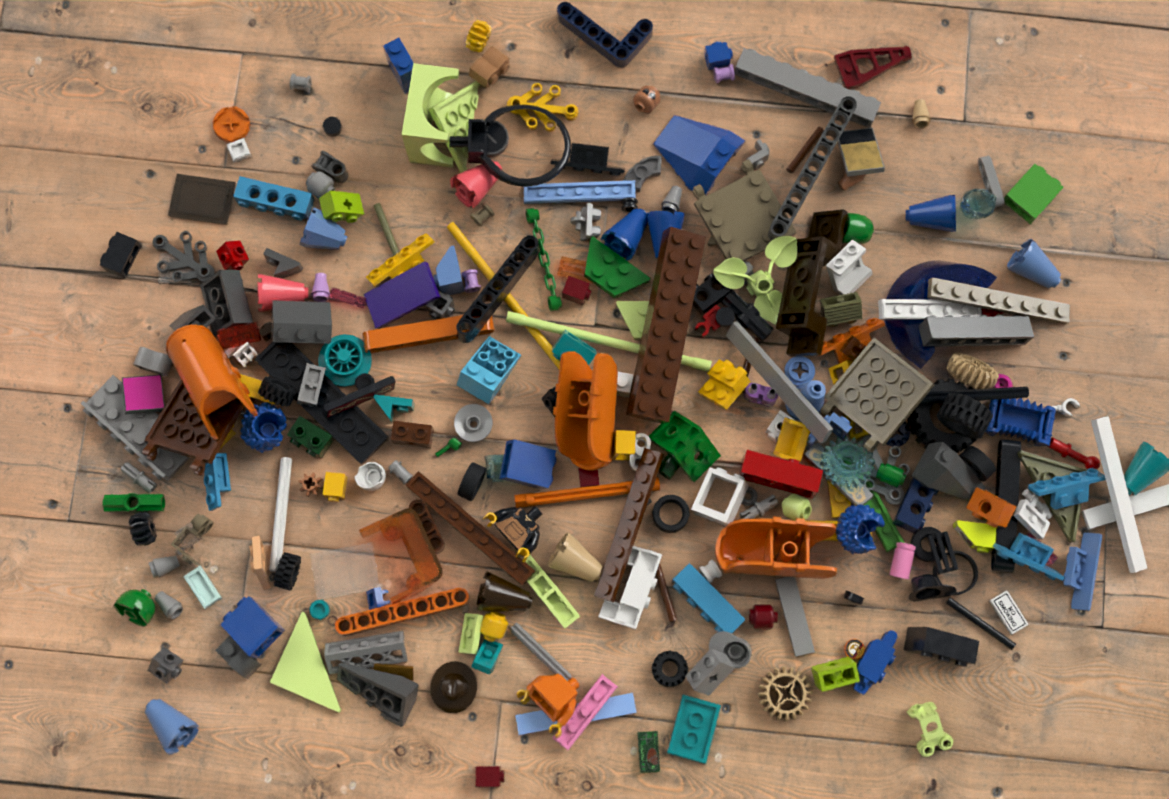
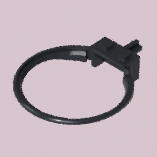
[450,105,571,187]

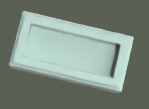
[183,566,222,609]

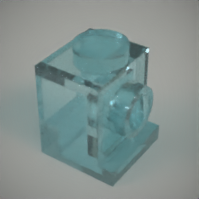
[484,454,504,482]

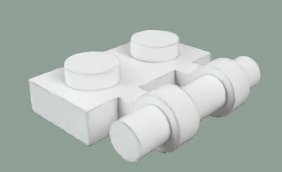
[1013,489,1053,539]

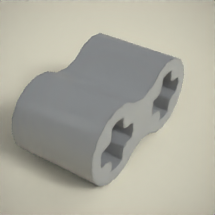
[133,347,173,376]

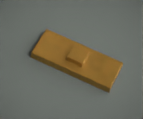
[374,663,414,681]

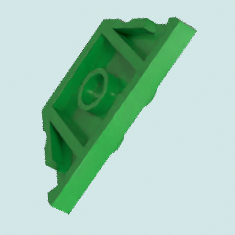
[584,236,651,298]

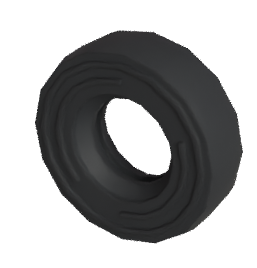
[911,527,946,562]

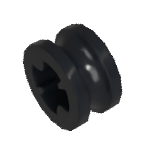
[621,198,638,212]

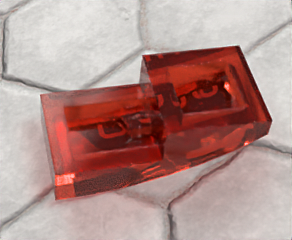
[217,321,261,349]

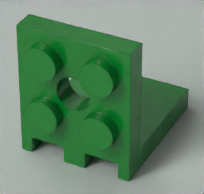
[649,410,721,482]

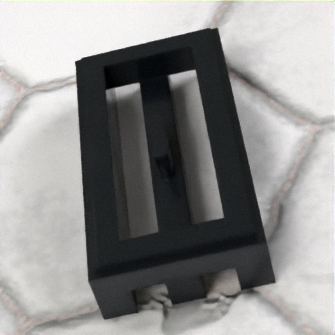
[927,531,958,575]

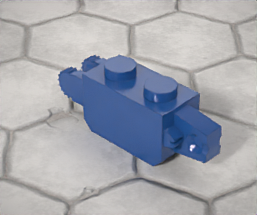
[853,630,898,695]

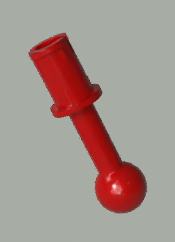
[1047,437,1100,470]

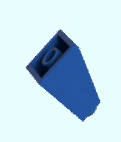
[220,596,285,659]

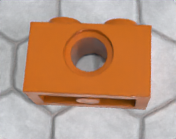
[966,487,1016,528]

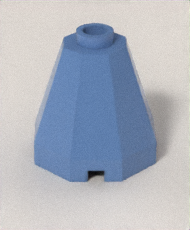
[300,208,348,250]

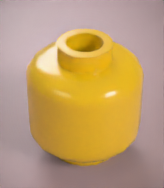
[480,611,508,642]

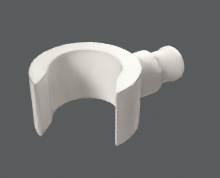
[1051,398,1080,417]

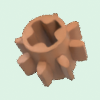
[298,472,323,497]

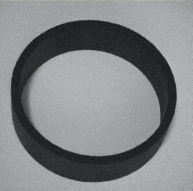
[933,551,978,595]

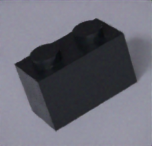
[100,232,142,278]

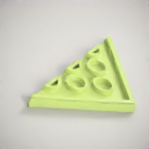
[428,81,480,173]
[270,612,341,713]

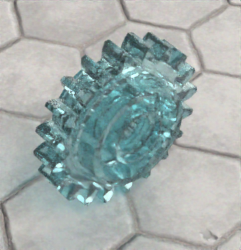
[820,436,875,489]

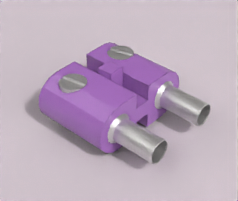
[743,383,778,407]

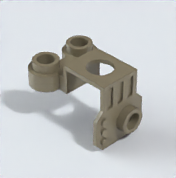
[171,514,214,566]

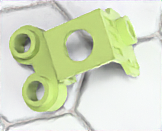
[907,702,953,757]

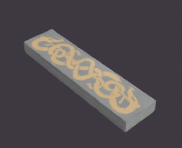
[803,442,873,506]

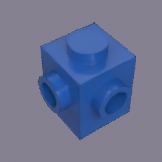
[704,42,733,70]

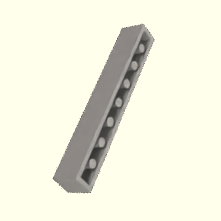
[734,48,881,128]

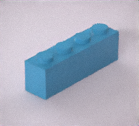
[672,563,746,633]

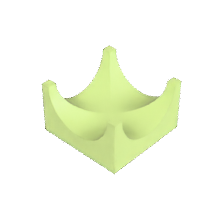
[401,63,459,168]

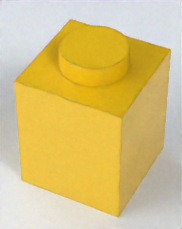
[323,472,348,502]

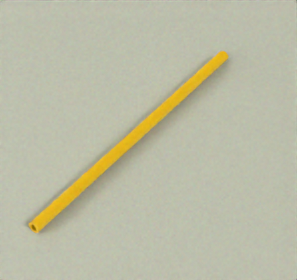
[447,222,560,369]

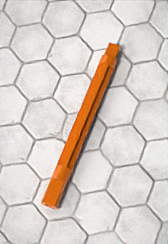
[514,477,660,508]

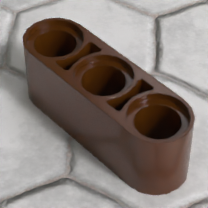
[409,499,445,554]

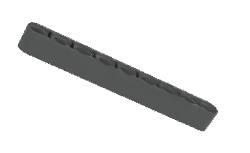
[768,96,857,240]

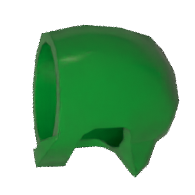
[842,213,874,245]

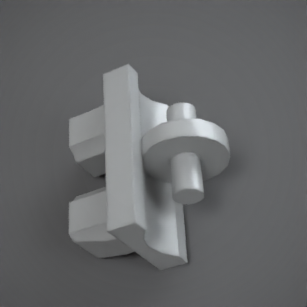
[570,203,601,241]

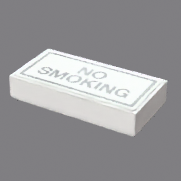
[989,591,1029,635]

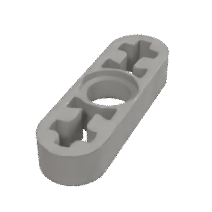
[978,155,1004,208]

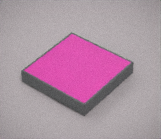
[122,375,165,415]

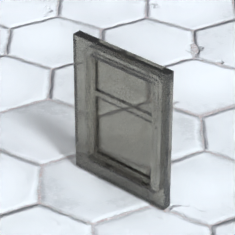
[168,174,236,225]

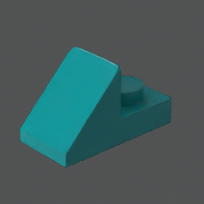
[374,394,415,422]
[471,639,503,675]

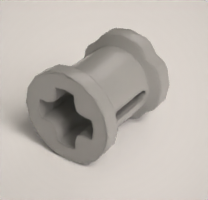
[290,73,312,93]

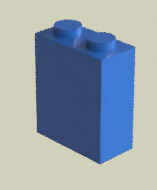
[383,38,414,94]
[499,439,557,490]

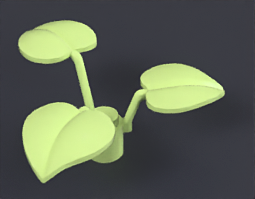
[713,236,797,325]

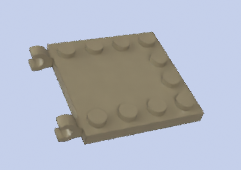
[692,159,797,261]
[820,338,934,453]

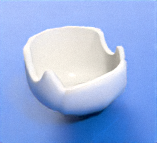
[354,462,386,491]

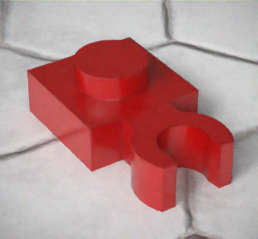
[695,304,721,338]

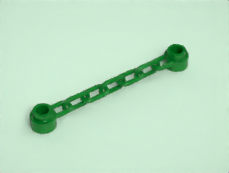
[525,208,562,311]

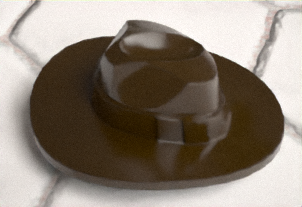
[430,661,477,713]

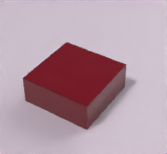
[578,468,600,488]

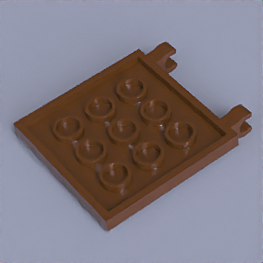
[142,380,245,476]

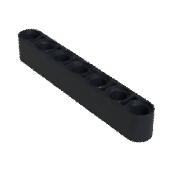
[456,235,539,343]
[991,439,1021,573]

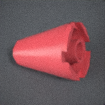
[450,160,502,208]
[257,274,308,312]

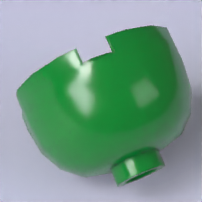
[114,589,155,627]

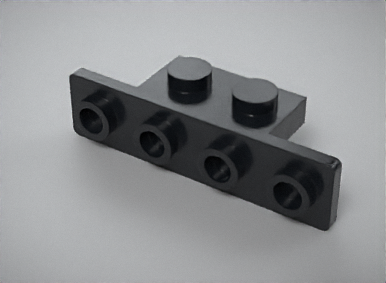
[550,142,625,176]

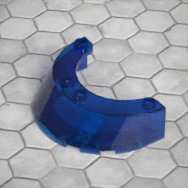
[885,260,997,369]

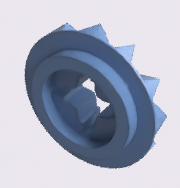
[784,356,815,386]

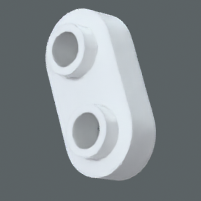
[629,433,651,472]

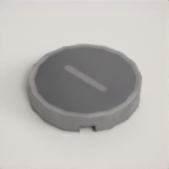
[486,121,509,156]

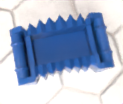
[985,398,1056,447]

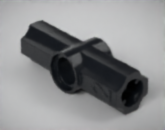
[722,291,774,342]

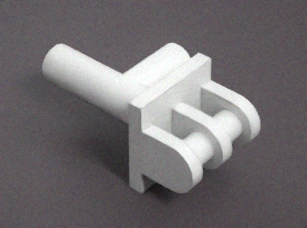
[224,332,259,368]

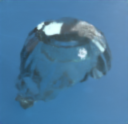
[960,188,996,220]

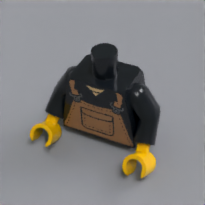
[483,506,542,562]

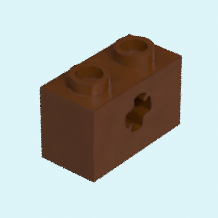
[391,421,434,448]

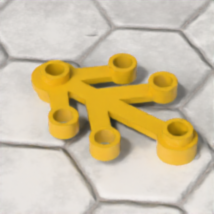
[507,83,578,132]

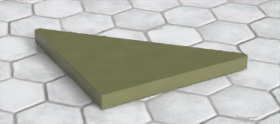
[1017,450,1086,543]

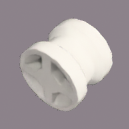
[699,560,723,584]

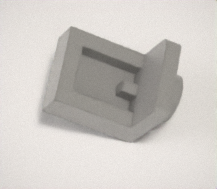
[746,139,770,170]

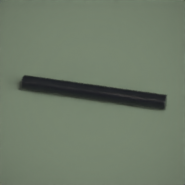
[946,597,1016,650]

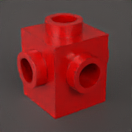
[216,240,249,270]

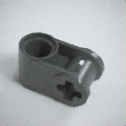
[311,150,348,183]

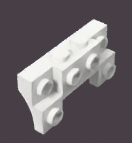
[598,546,662,630]

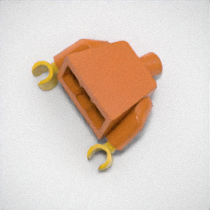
[516,674,579,738]

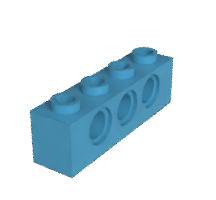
[233,176,315,221]

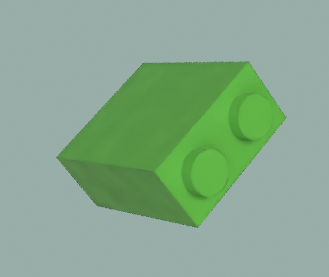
[1004,164,1064,225]

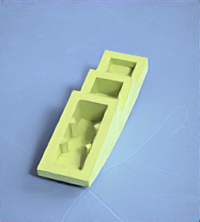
[526,555,580,629]

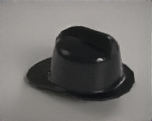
[908,574,957,601]

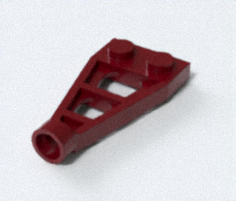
[834,45,912,89]

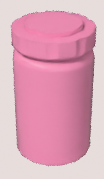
[889,542,916,579]

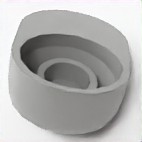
[709,631,752,668]

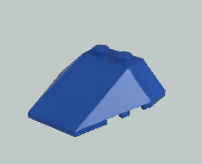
[653,115,745,195]

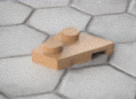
[249,536,271,590]

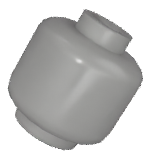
[306,171,335,198]

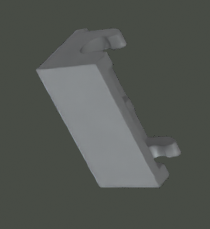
[297,363,326,407]

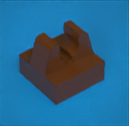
[840,335,866,361]

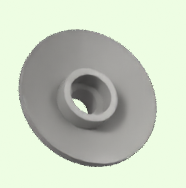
[454,404,493,442]

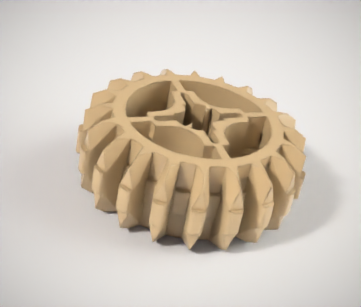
[946,352,999,389]
[758,666,812,721]

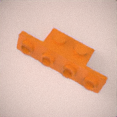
[818,318,885,364]

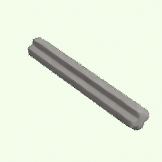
[510,623,572,681]

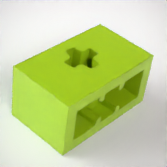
[319,191,364,223]
[811,657,860,692]

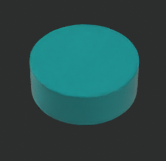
[309,600,330,620]

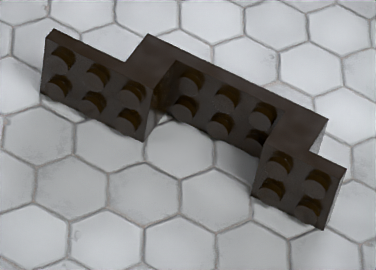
[776,209,848,356]

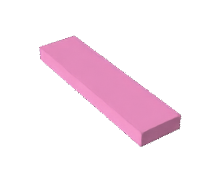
[552,674,618,750]

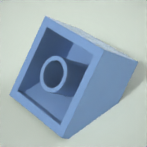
[433,246,465,295]

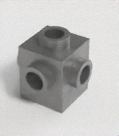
[427,291,455,320]
[147,647,183,684]

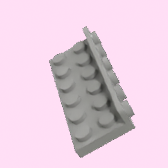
[80,375,190,481]

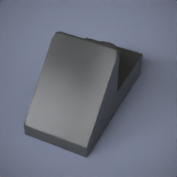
[263,248,303,278]

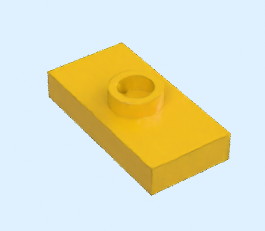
[827,480,851,518]

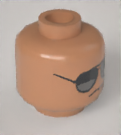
[633,85,661,113]

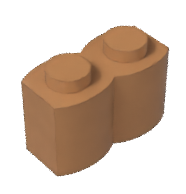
[469,46,510,88]

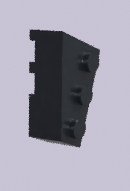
[904,627,979,667]

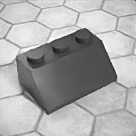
[200,270,253,337]
[271,300,332,344]

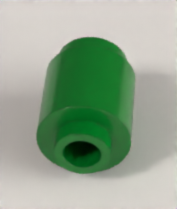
[876,463,906,488]

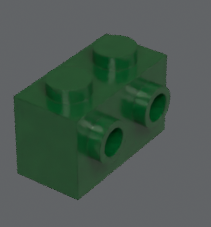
[287,416,335,458]

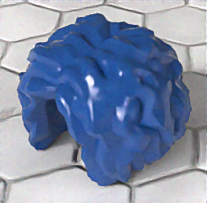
[240,402,287,453]
[836,504,885,555]

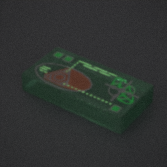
[637,731,660,773]

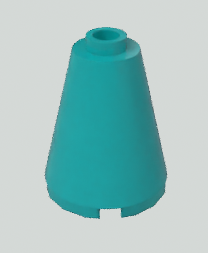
[1124,441,1169,496]

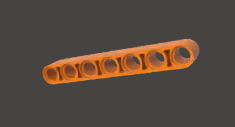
[362,315,495,353]
[335,588,470,636]

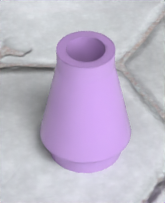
[311,273,330,302]

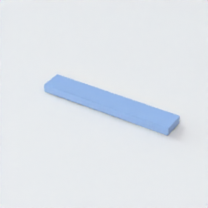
[524,180,636,204]
[515,693,637,735]

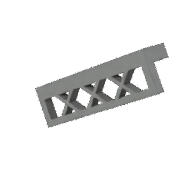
[324,631,408,674]

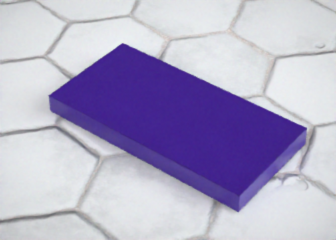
[364,262,440,329]

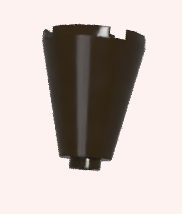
[476,572,533,612]

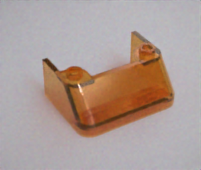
[359,508,443,604]

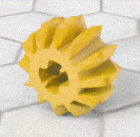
[465,20,492,53]

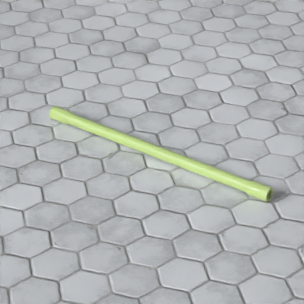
[506,311,712,372]

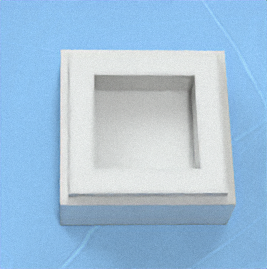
[227,138,251,163]

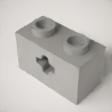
[685,648,735,696]

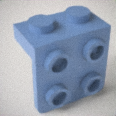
[806,412,852,450]

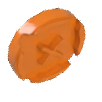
[213,106,250,143]

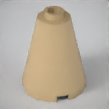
[547,533,603,582]

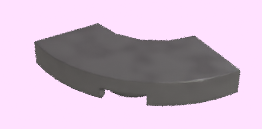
[623,156,662,191]

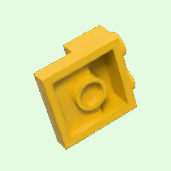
[698,359,751,410]

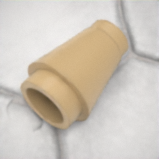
[912,99,931,128]

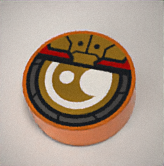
[844,639,865,659]

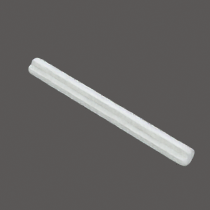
[269,457,292,572]

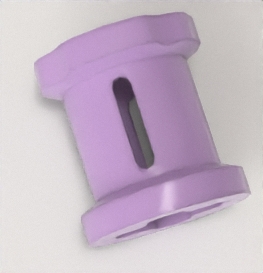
[713,64,735,83]
[461,269,481,293]

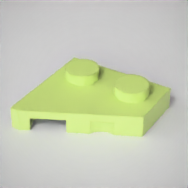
[616,301,649,340]

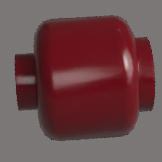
[749,604,778,630]

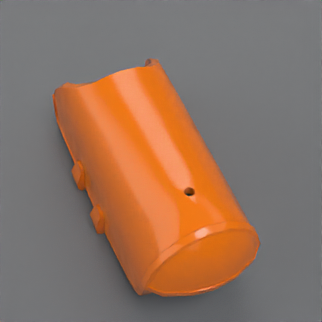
[166,324,258,440]
[553,351,618,471]
[715,516,837,579]

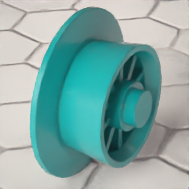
[318,334,372,387]

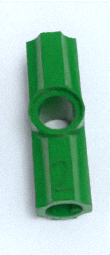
[102,493,166,513]

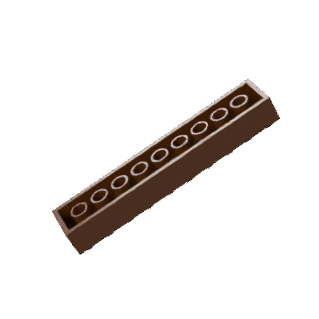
[626,227,706,424]

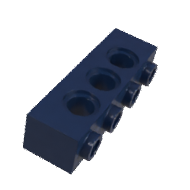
[892,477,939,534]

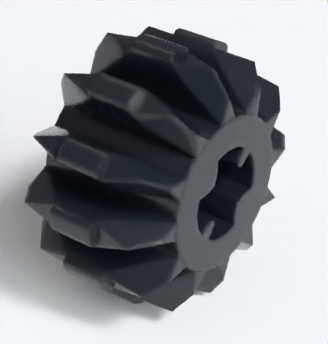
[128,512,157,546]

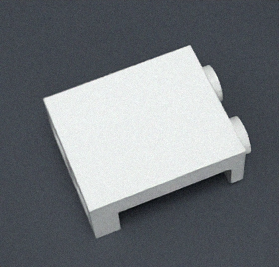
[826,240,873,295]

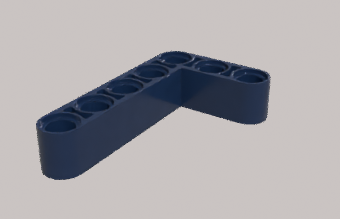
[557,2,653,68]

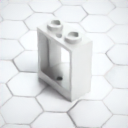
[691,467,749,526]

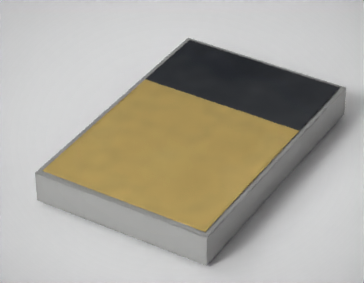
[837,128,885,176]

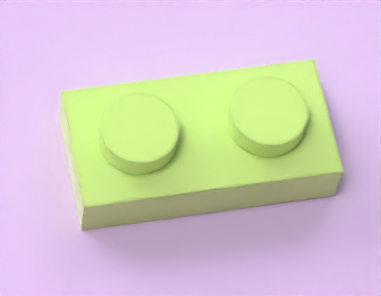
[459,613,484,655]

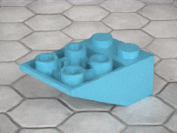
[457,336,521,404]

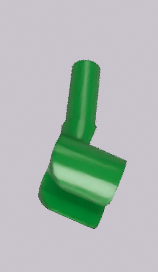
[435,438,462,457]

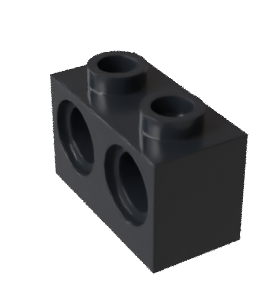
[693,273,733,316]

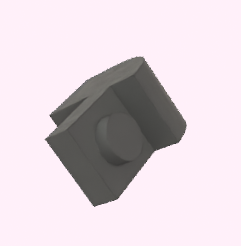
[215,636,262,679]

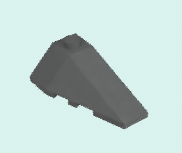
[912,442,986,501]
[337,663,419,727]

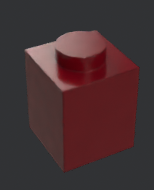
[562,276,592,305]
[475,766,505,787]

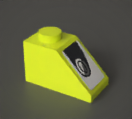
[953,520,996,553]

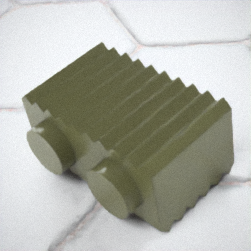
[820,292,863,327]

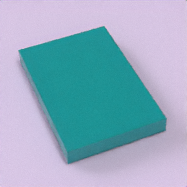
[667,694,721,764]

